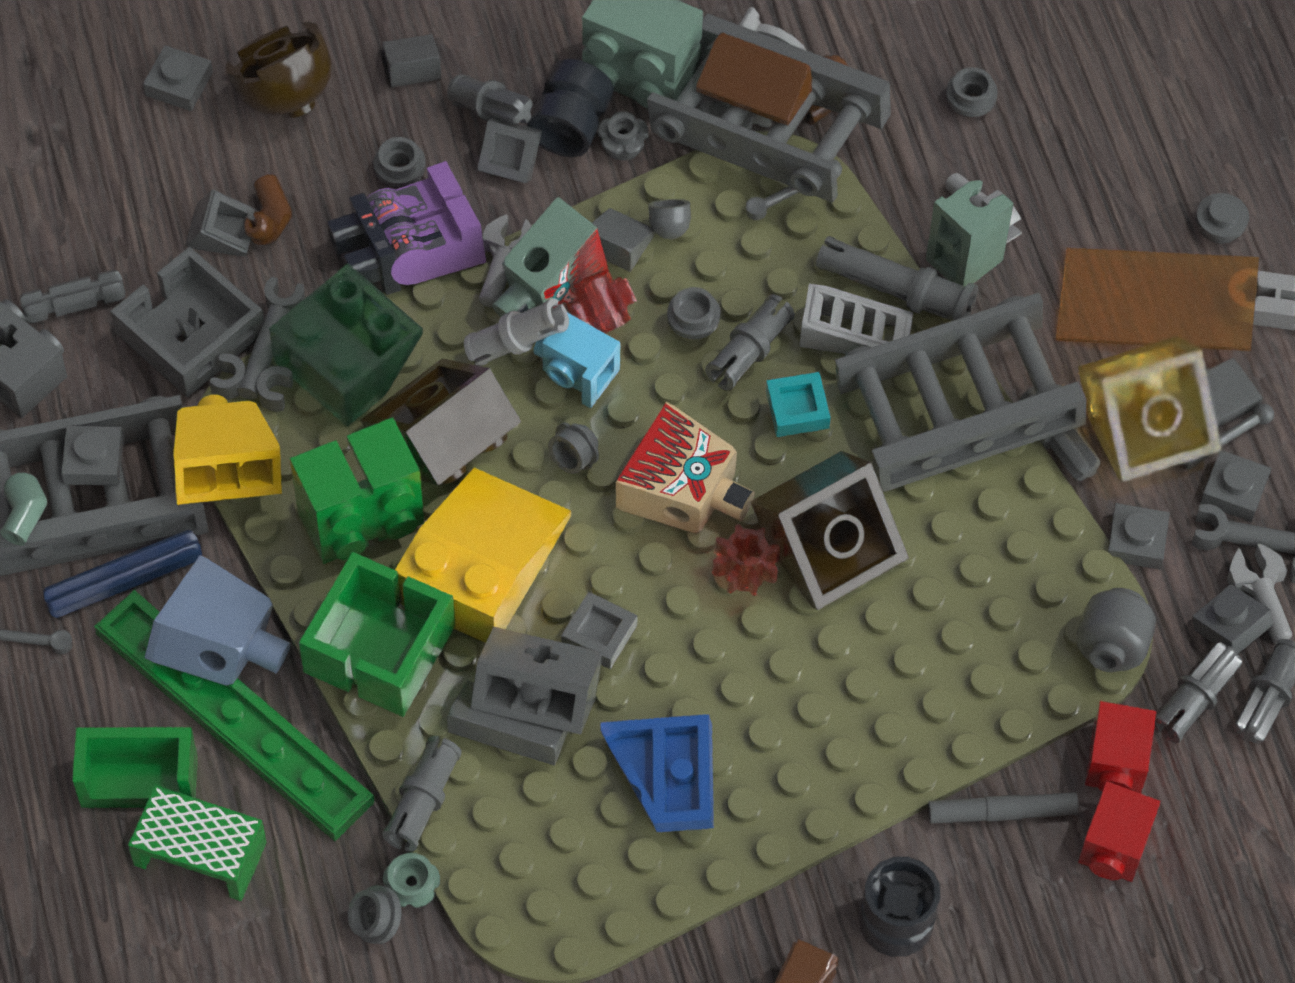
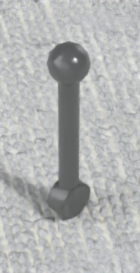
[746,159,842,220]
[1181,404,1274,469]
[0,629,73,654]

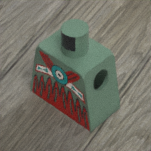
[492,197,609,317]

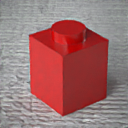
[1085,701,1157,794]
[1078,781,1161,882]

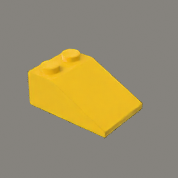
[395,467,571,643]

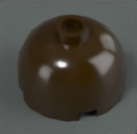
[225,22,332,118]

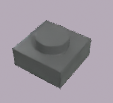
[143,45,213,111]
[477,117,542,183]
[61,426,124,485]
[1200,450,1272,522]
[1108,503,1170,570]
[1192,584,1273,654]
[561,591,638,670]

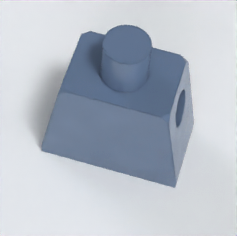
[145,555,291,685]

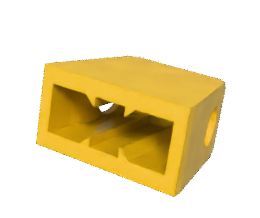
[173,394,282,505]

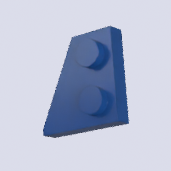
[601,714,714,832]

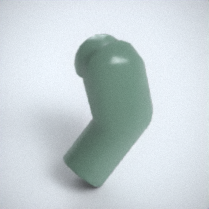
[0,472,47,546]

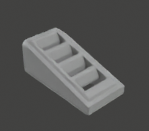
[800,283,913,354]

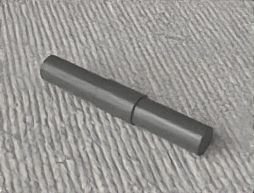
[928,792,1078,824]

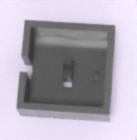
[110,246,264,398]

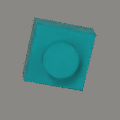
[766,372,831,437]

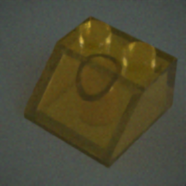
[1078,336,1222,482]

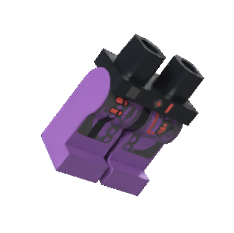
[326,161,486,295]

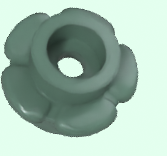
[383,853,440,908]

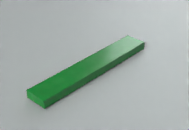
[94,590,375,841]

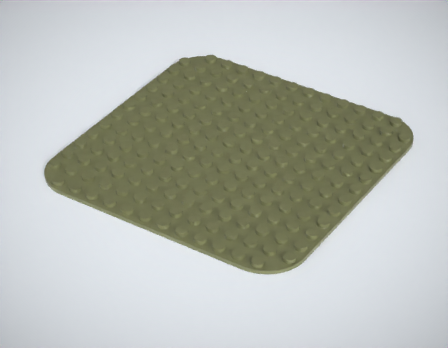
[201,131,1153,983]

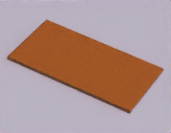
[1056,248,1259,351]

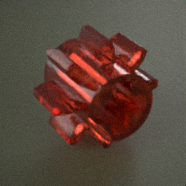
[566,269,637,333]
[712,524,781,596]

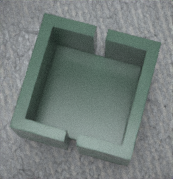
[582,0,703,109]

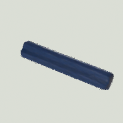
[43,530,202,618]

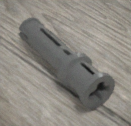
[816,236,978,321]

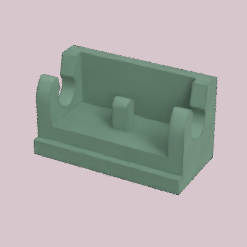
[926,180,1014,286]

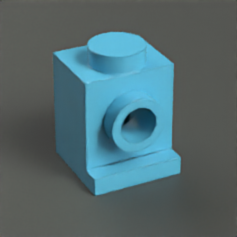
[534,313,620,408]

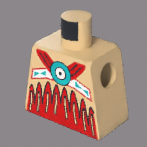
[616,402,755,533]

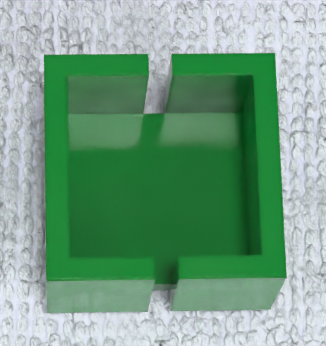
[290,417,424,564]
[299,552,455,717]

